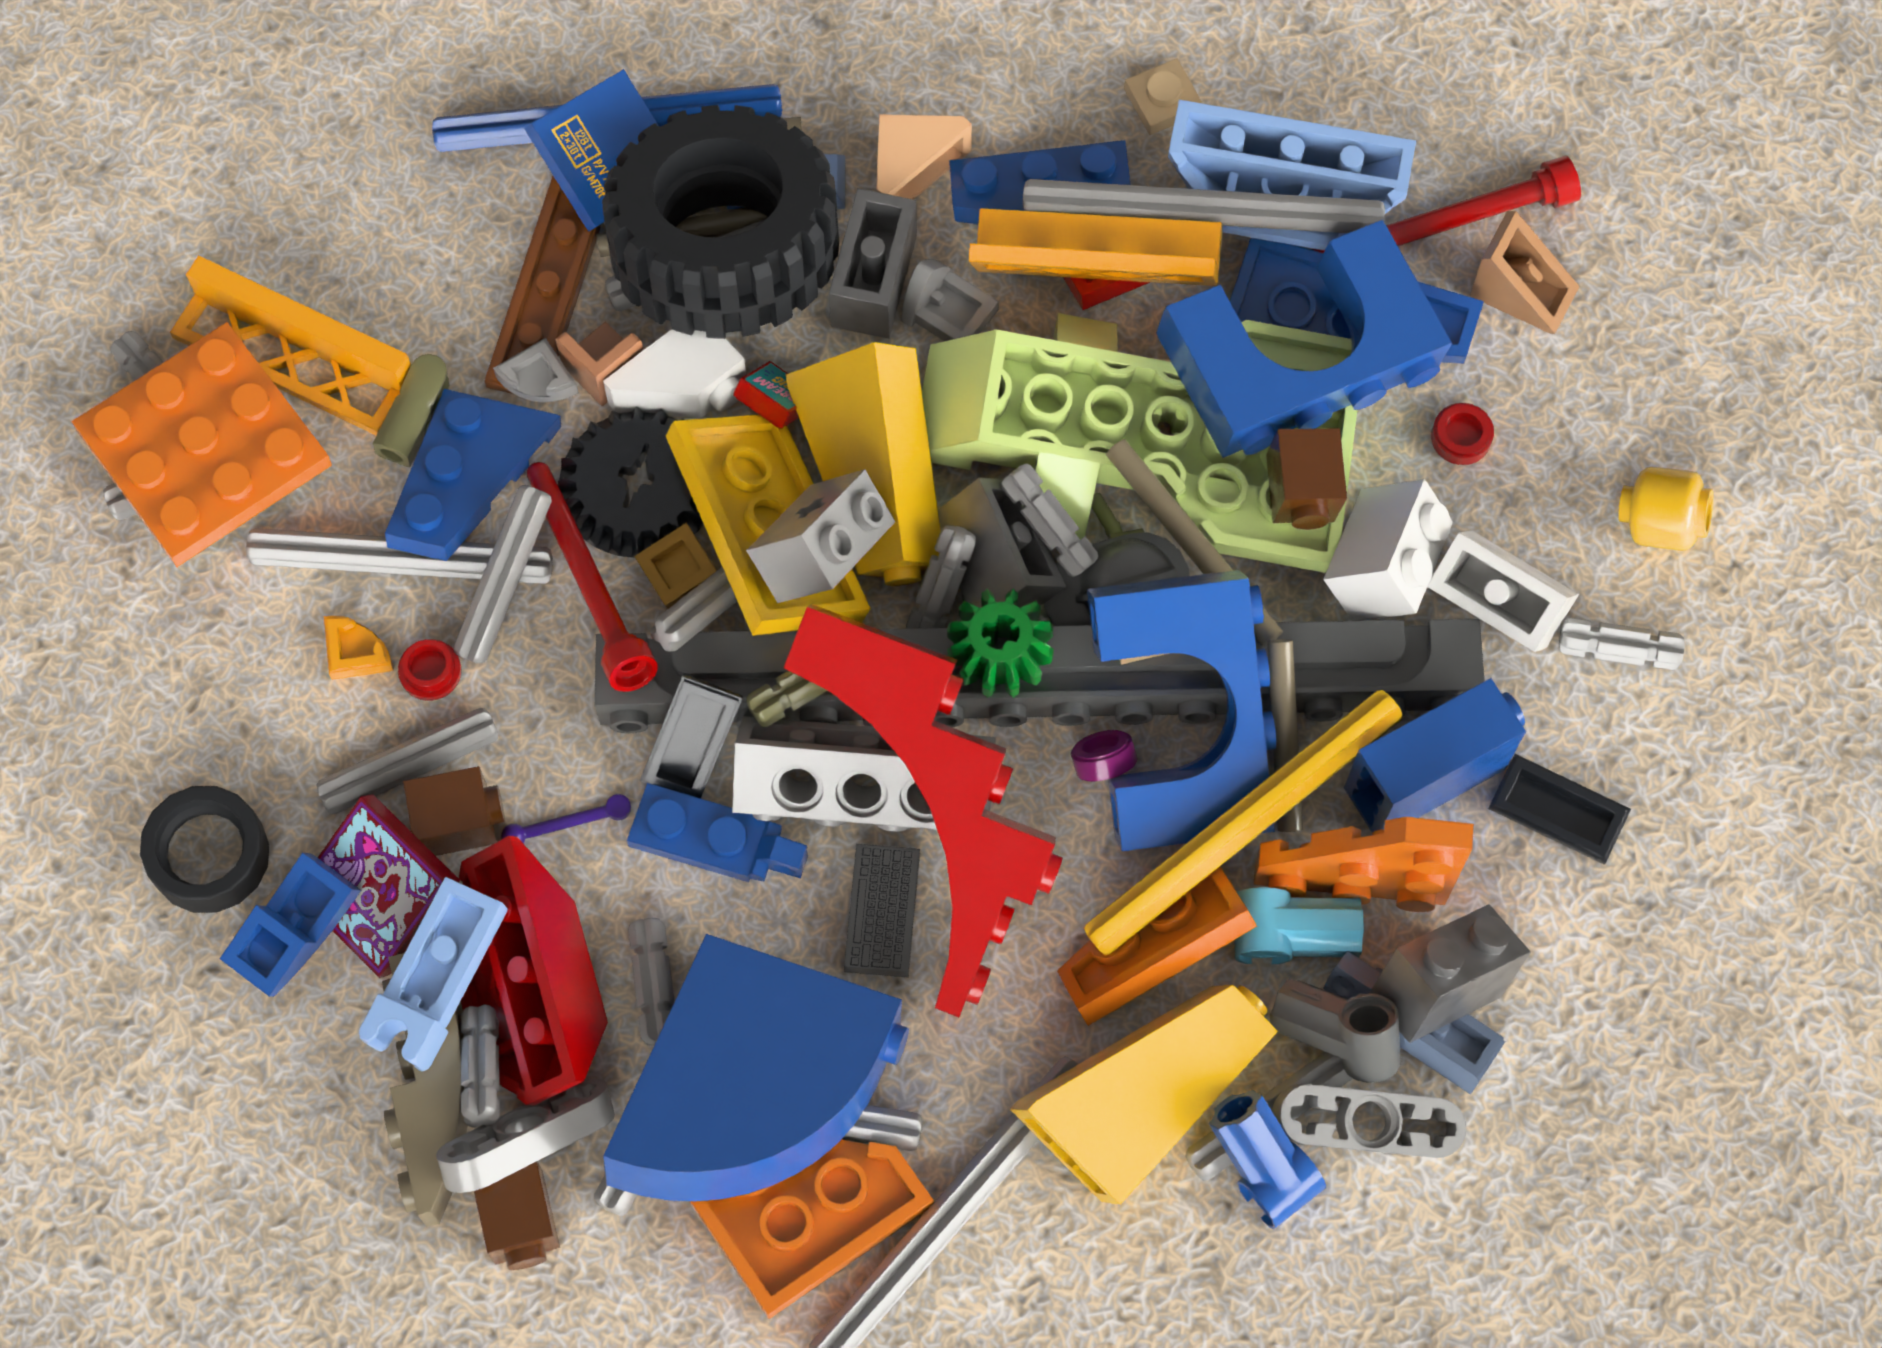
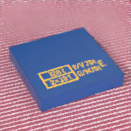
[524,69,659,232]

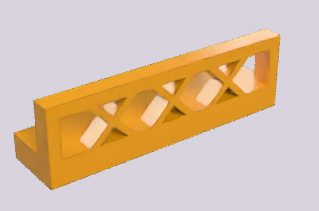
[969,208,1222,286]
[170,255,411,436]

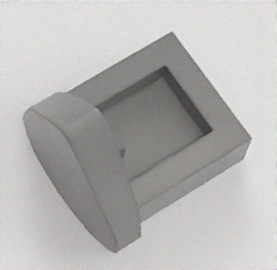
[901,259,999,341]

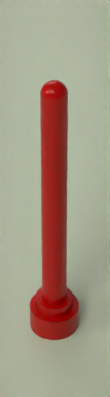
[1311,155,1581,253]
[527,462,658,692]

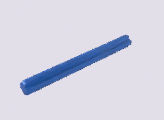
[432,84,782,152]

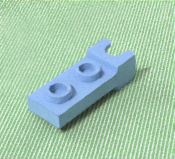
[359,877,508,1072]

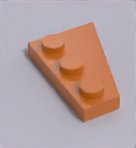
[1057,867,1257,1026]

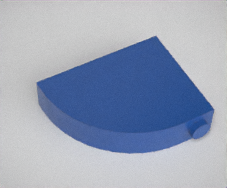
[603,934,909,1201]

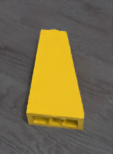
[786,342,941,586]
[1010,985,1278,1205]

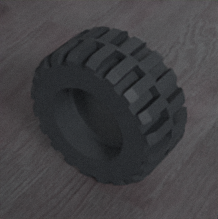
[602,105,839,339]

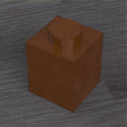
[1266,428,1347,530]
[403,766,505,856]
[474,1161,560,1270]

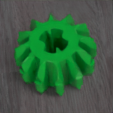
[947,588,1054,698]

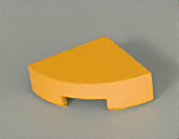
[324,616,394,680]

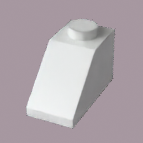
[603,329,746,418]

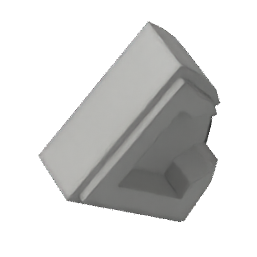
[493,338,579,402]

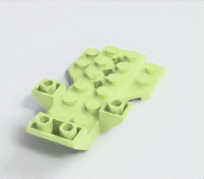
[922,313,1357,573]

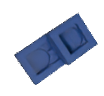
[220,852,362,997]

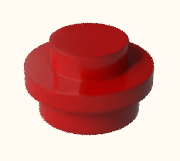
[398,639,462,701]

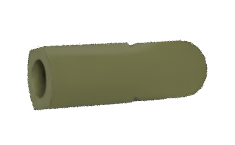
[373,354,450,467]

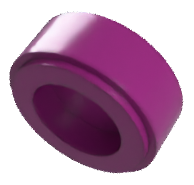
[1071,730,1138,782]

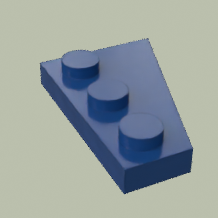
[949,140,1131,225]
[385,389,561,561]

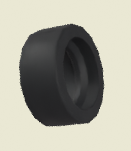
[140,786,269,913]

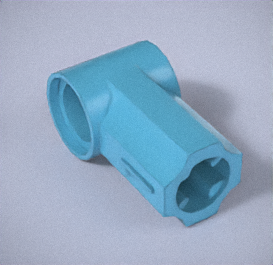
[1234,887,1364,964]

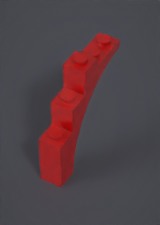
[784,604,1063,1018]

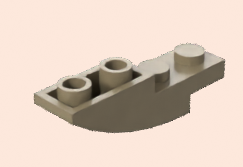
[382,953,468,1227]

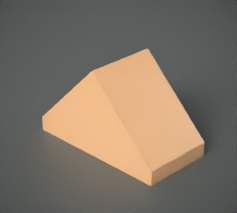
[876,114,972,200]

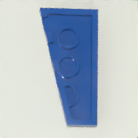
[1230,238,1484,364]

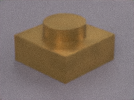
[634,523,717,609]

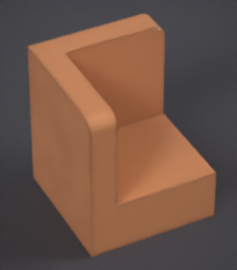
[555,321,643,406]

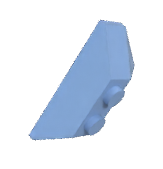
[1168,99,1416,250]

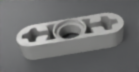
[436,1078,615,1193]
[1272,1084,1466,1158]

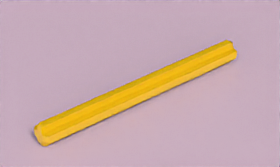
[1084,690,1403,955]

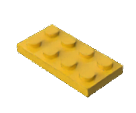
[666,415,871,636]

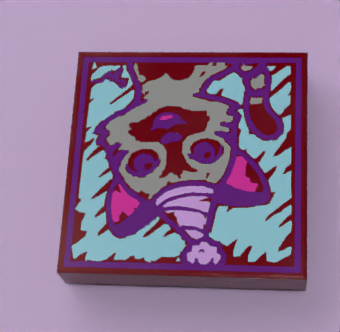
[317,794,460,978]

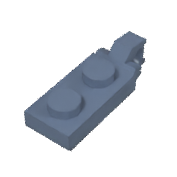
[1323,951,1506,1095]

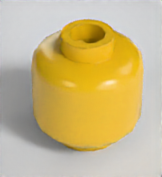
[1618,467,1714,551]

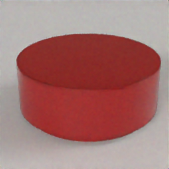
[1431,403,1494,465]

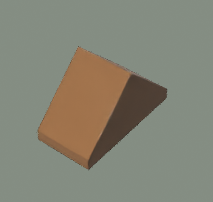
[1470,211,1580,334]

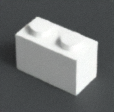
[1323,479,1453,621]
[1427,531,1579,652]

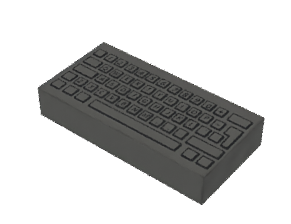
[844,844,920,978]

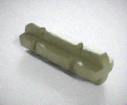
[746,671,828,727]

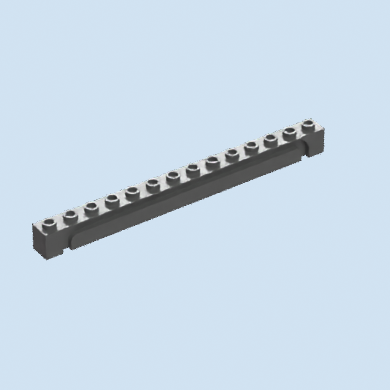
[594,619,1485,734]

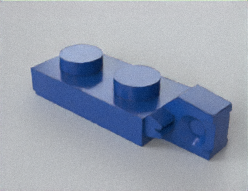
[627,783,809,882]

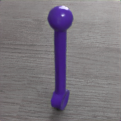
[501,794,631,843]

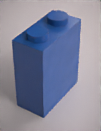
[1344,678,1526,833]

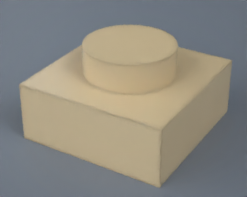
[1124,58,1202,136]

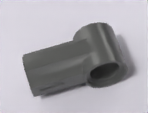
[1270,978,1401,1083]

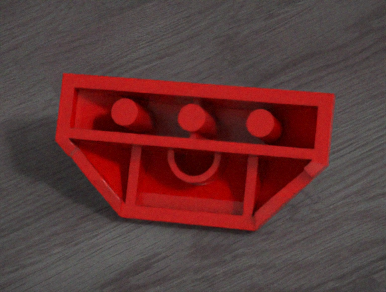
[459,836,608,1106]

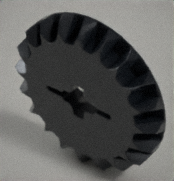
[557,406,703,558]

